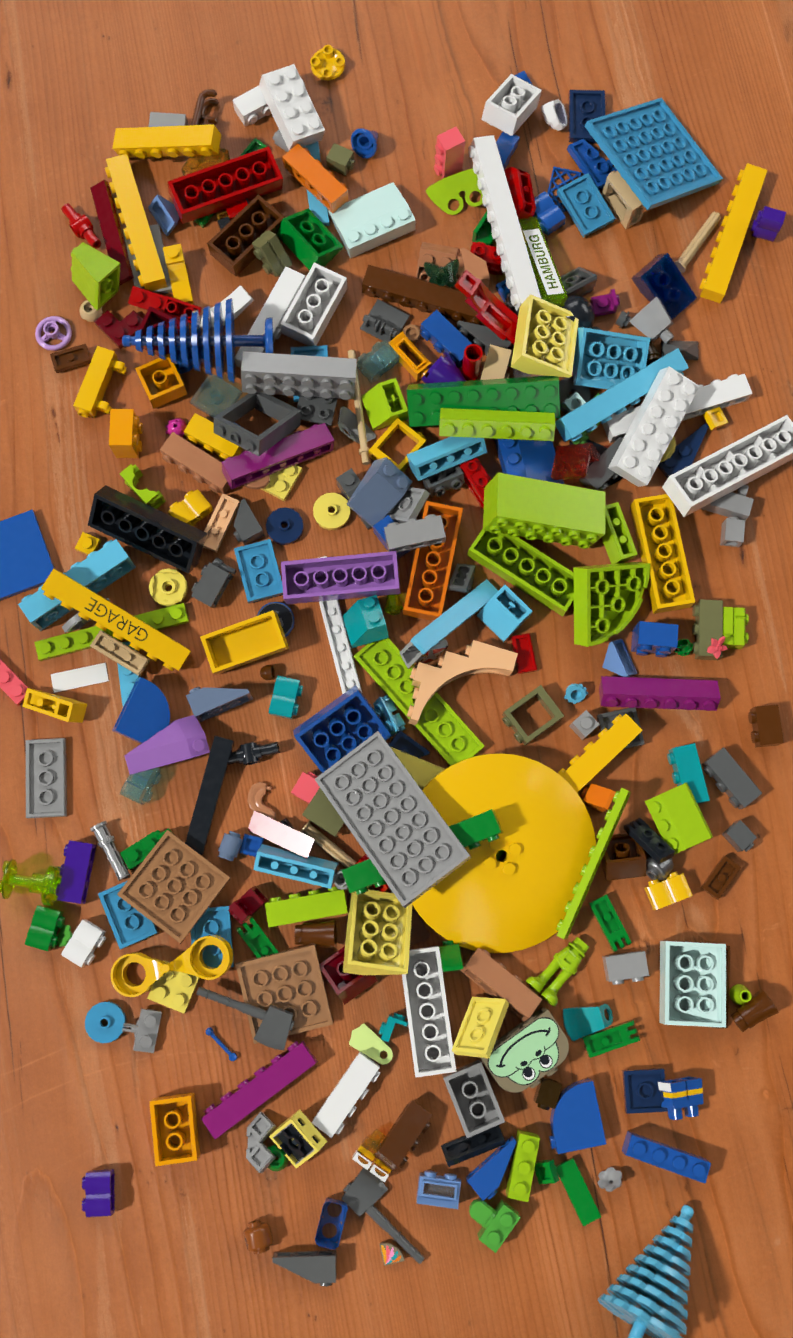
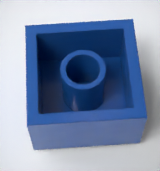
[631,621,679,657]

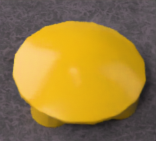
[310,45,345,81]

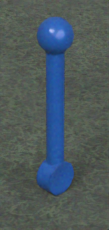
[205,1027,237,1061]

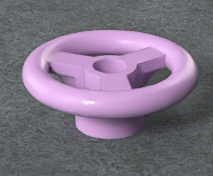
[35,316,72,351]

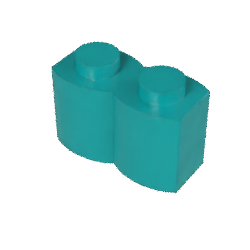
[268,675,303,719]

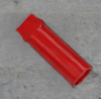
[461,344,483,381]

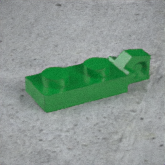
[120,828,173,870]

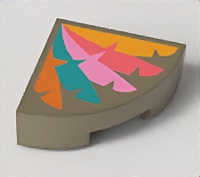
[380,1242,405,1266]

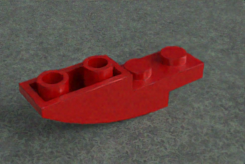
[128,286,202,324]

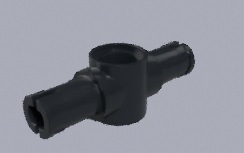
[228,742,280,765]

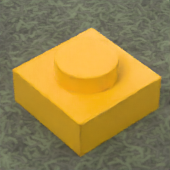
[703,407,728,430]
[75,532,101,555]

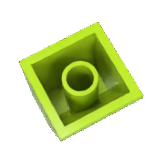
[71,242,120,310]

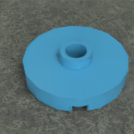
[85,1001,126,1043]

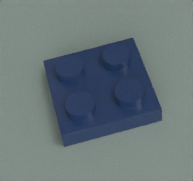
[622,1068,668,1114]

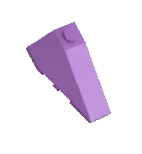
[124,715,210,775]

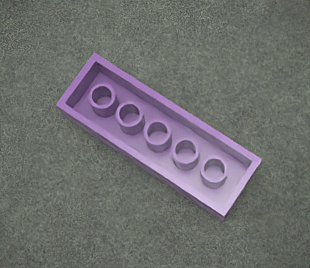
[281,551,401,604]

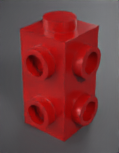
[470,242,503,275]

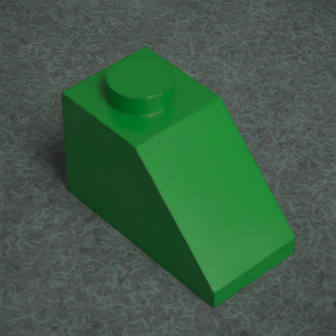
[439,941,463,972]

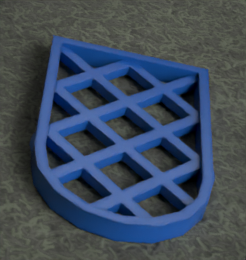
[547,166,581,212]

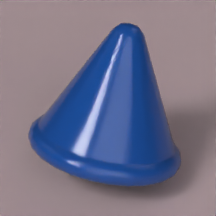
[351,128,378,159]

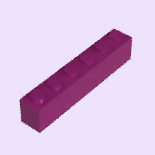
[222,423,335,490]
[599,676,721,711]
[201,1041,317,1139]

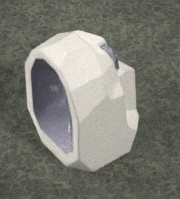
[540,99,567,131]

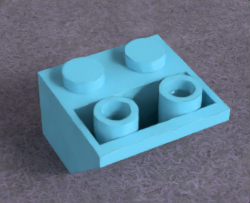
[477,585,532,642]

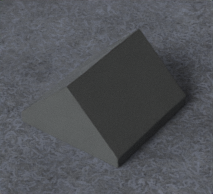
[549,267,597,302]

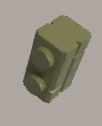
[252,230,292,277]

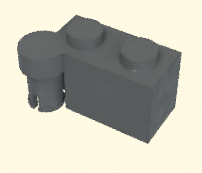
[191,558,236,608]

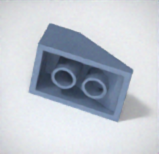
[347,457,413,528]
[186,687,253,722]

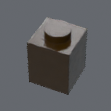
[533,1077,562,1111]

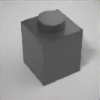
[722,820,757,852]

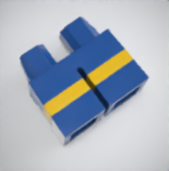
[658,1076,704,1120]

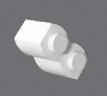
[61,919,106,967]

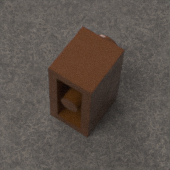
[748,705,784,748]

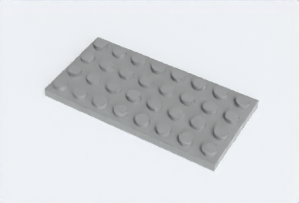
[315,731,471,908]

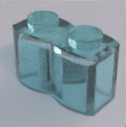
[357,340,399,383]
[120,768,162,805]

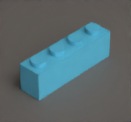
[407,437,487,481]
[253,844,338,889]

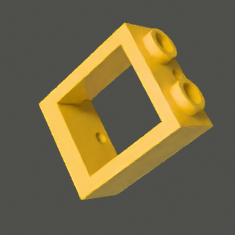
[369,418,426,472]

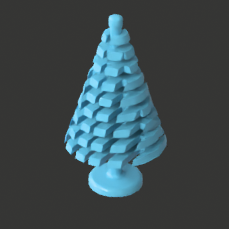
[597,1205,694,1338]

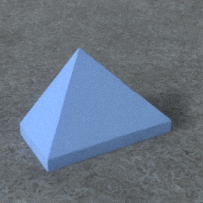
[148,195,179,236]
[602,639,638,677]

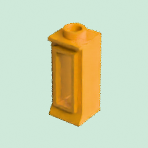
[389,331,432,381]

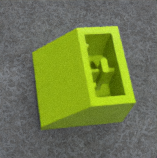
[361,378,408,431]

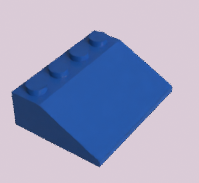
[494,439,564,484]
[293,685,392,773]

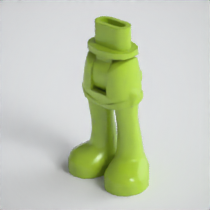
[525,937,589,1007]

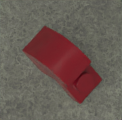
[228,886,268,925]

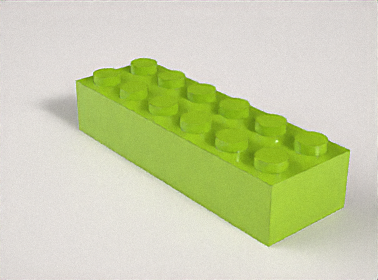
[467,529,574,617]

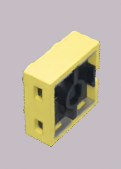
[269,1109,327,1168]

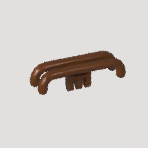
[191,89,219,162]

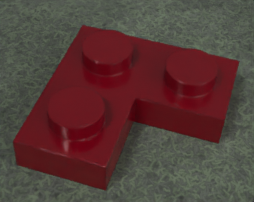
[94,310,143,349]

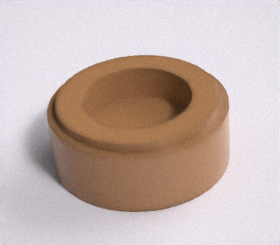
[403,325,420,344]

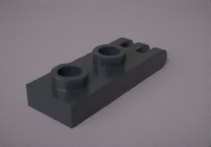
[624,818,675,864]

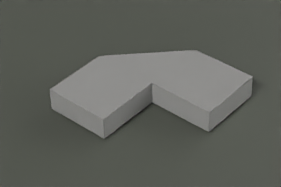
[246,1112,277,1174]

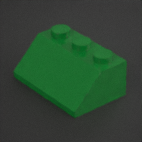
[276,208,343,271]

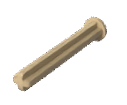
[673,212,721,273]
[300,821,357,868]

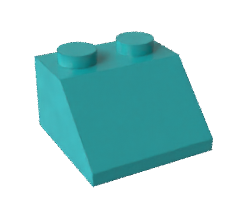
[342,595,389,648]

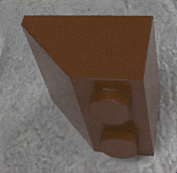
[598,833,646,881]

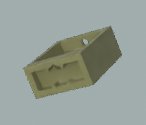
[502,685,564,745]

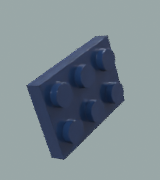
[569,90,605,142]

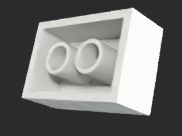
[481,74,542,136]

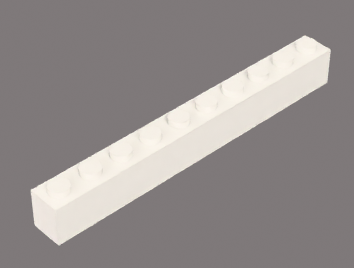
[468,135,541,312]

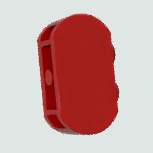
[504,167,536,225]

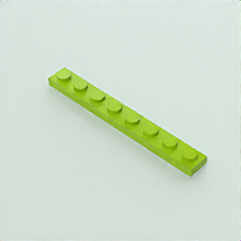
[34,603,189,662]
[556,788,631,939]

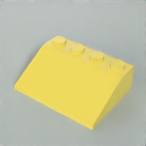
[511,294,579,378]
[343,889,412,975]

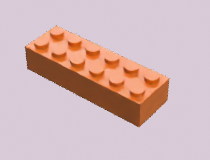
[403,501,463,621]

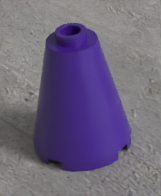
[421,352,467,383]

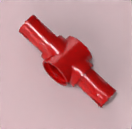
[61,203,102,249]

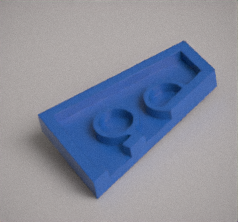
[567,139,617,190]

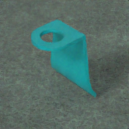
[563,1004,613,1041]

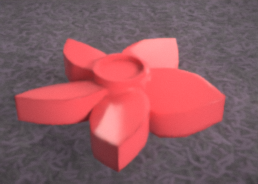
[707,636,728,659]

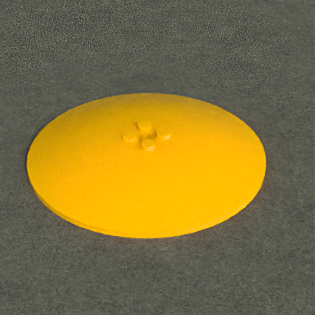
[412,753,596,953]

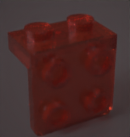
[551,443,600,480]

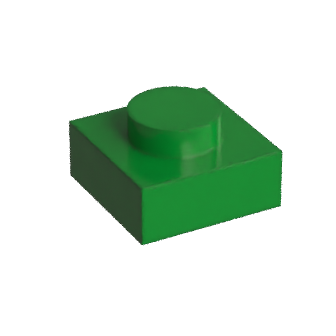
[535,1159,559,1184]

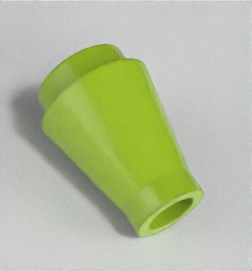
[729,984,752,1005]

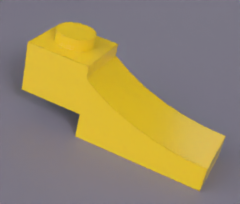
[163,244,194,304]

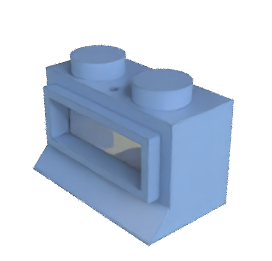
[416,1170,461,1209]

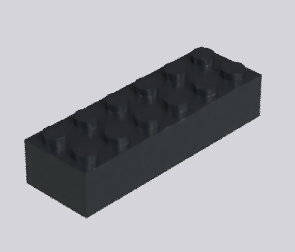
[88,485,207,574]

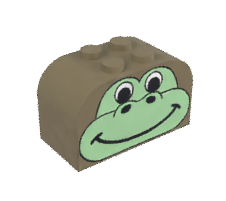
[480,1007,569,1093]

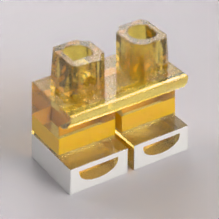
[352,1129,391,1182]

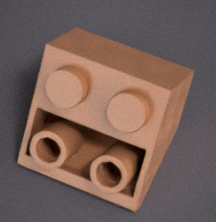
[416,242,458,288]
[456,248,490,288]

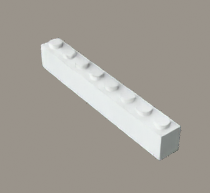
[603,374,753,443]

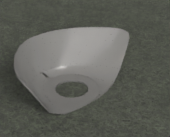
[338,407,376,443]

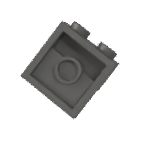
[422,465,465,497]

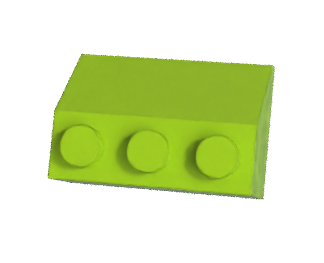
[645,782,713,854]

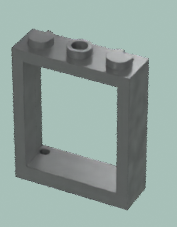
[214,393,301,456]

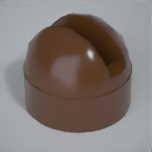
[260,664,275,680]

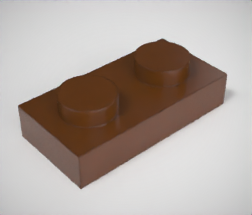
[50,343,91,373]
[701,856,741,900]

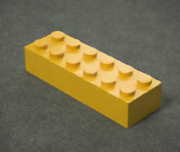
[630,494,695,614]

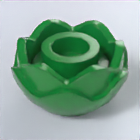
[268,1144,289,1171]

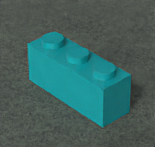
[667,743,710,804]

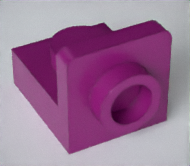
[590,289,620,317]

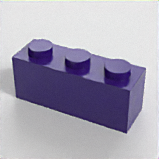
[56,840,97,904]

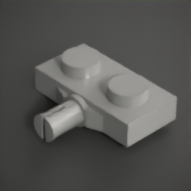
[122,1008,162,1053]

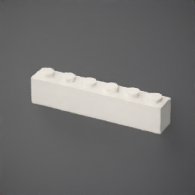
[234,267,305,368]

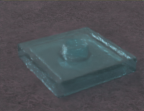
[190,373,242,418]

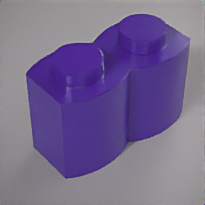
[750,206,786,242]
[82,1169,115,1217]

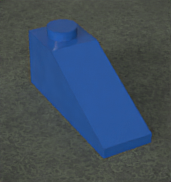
[466,1136,517,1201]

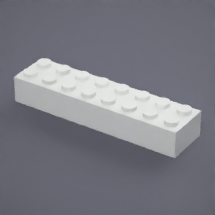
[662,415,793,517]

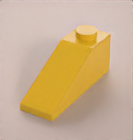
[22,688,87,723]

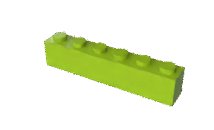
[439,408,555,441]

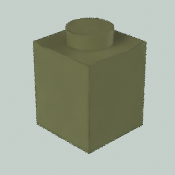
[326,143,355,176]

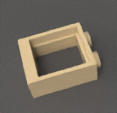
[602,171,645,229]

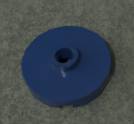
[266,507,304,545]

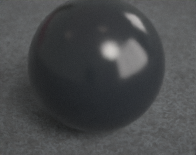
[557,295,595,328]

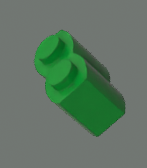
[25,905,65,951]

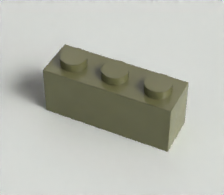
[692,599,723,660]

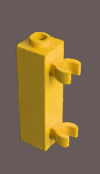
[73,346,127,418]

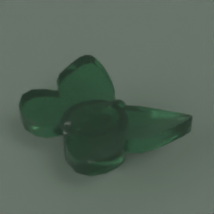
[424,259,459,287]

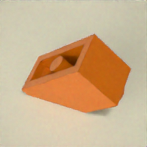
[579,783,616,813]

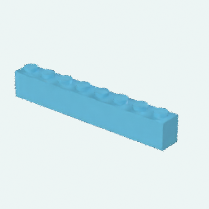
[555,348,689,442]

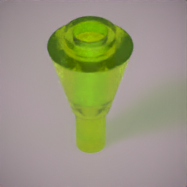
[384,594,403,615]

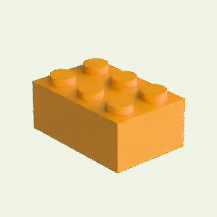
[149,1093,201,1166]

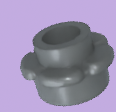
[615,311,631,328]

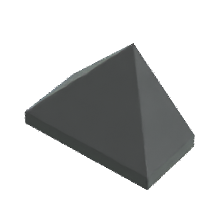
[661,341,699,360]
[448,563,476,594]

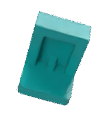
[379,1012,408,1042]

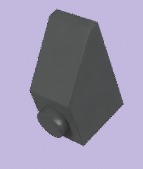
[233,499,265,546]

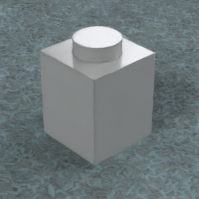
[720,517,745,547]
[569,710,600,740]

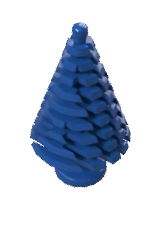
[122,298,273,383]

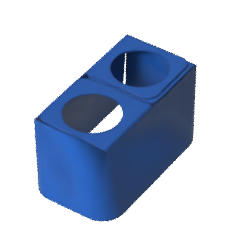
[315,1198,348,1249]

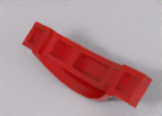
[454,270,518,344]

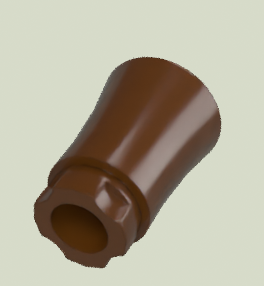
[294,920,337,948]
[731,989,779,1032]

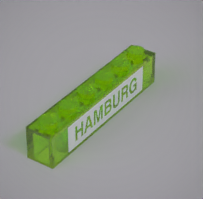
[518,217,568,307]

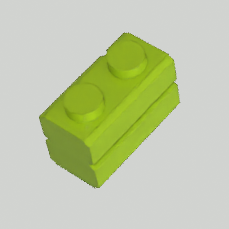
[723,607,749,649]

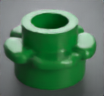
[674,639,693,656]

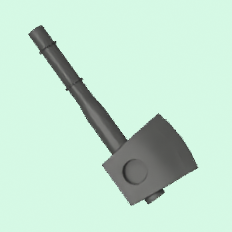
[196,986,295,1050]
[342,1167,425,1264]

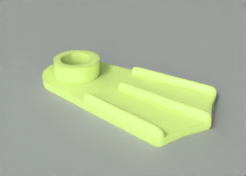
[349,1024,393,1064]

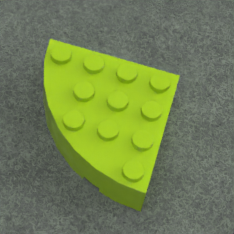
[573,562,650,647]

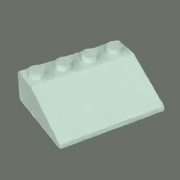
[328,182,416,259]
[659,941,726,1028]

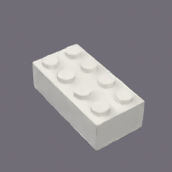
[259,64,325,150]
[280,263,347,346]

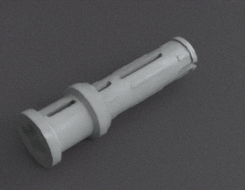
[90,821,130,881]

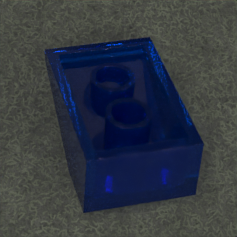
[631,253,697,320]

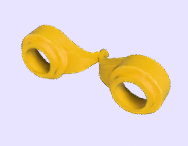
[111,935,233,997]

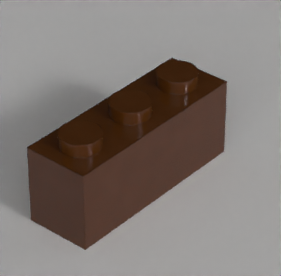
[374,1100,432,1171]

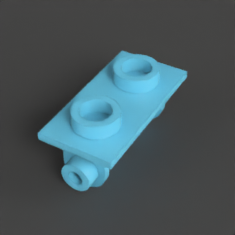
[373,695,406,737]

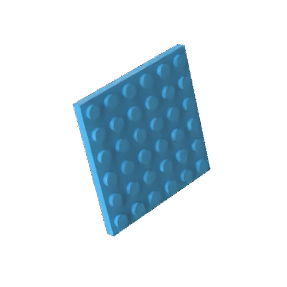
[584,98,723,210]

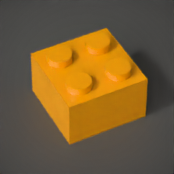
[135,354,187,409]
[109,409,143,458]

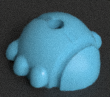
[564,683,588,704]

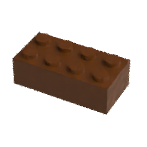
[207,194,285,277]

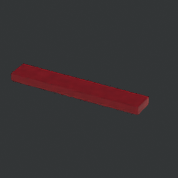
[90,180,134,286]

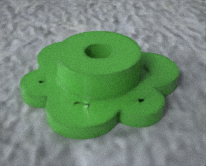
[58,925,72,947]

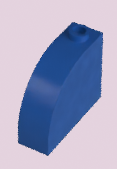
[112,677,170,744]
[549,1078,606,1154]

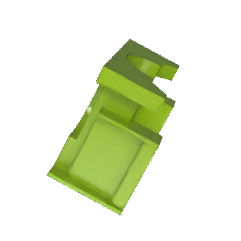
[119,464,166,509]

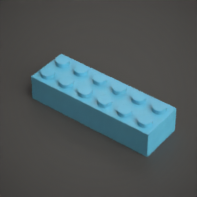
[18,539,136,631]

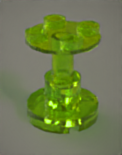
[0,859,61,906]

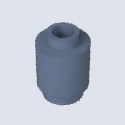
[218,831,243,862]

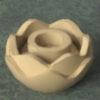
[79,300,102,322]

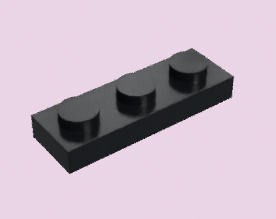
[441,1125,506,1167]

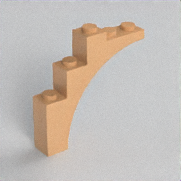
[407,640,518,725]

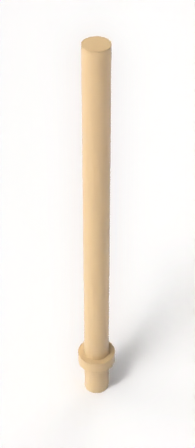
[348,350,370,465]

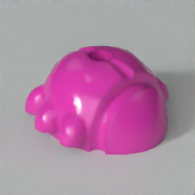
[166,418,187,438]

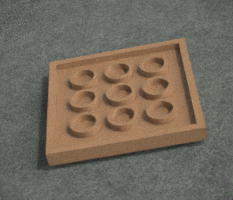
[117,830,231,944]
[236,944,333,1044]

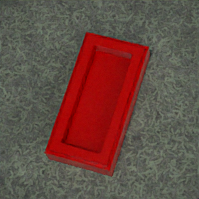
[511,633,537,674]

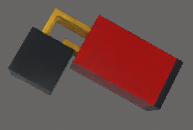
[217,198,249,230]

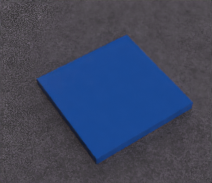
[0,509,54,601]

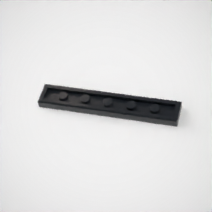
[185,736,234,855]

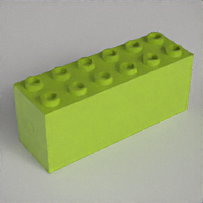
[483,472,605,549]

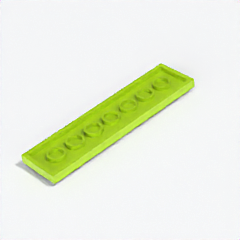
[354,638,485,766]

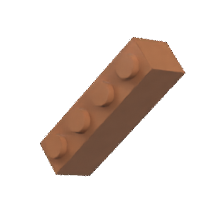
[160,432,230,494]
[460,948,542,1022]

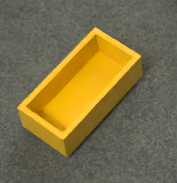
[200,610,289,675]

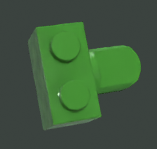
[469,1199,521,1253]

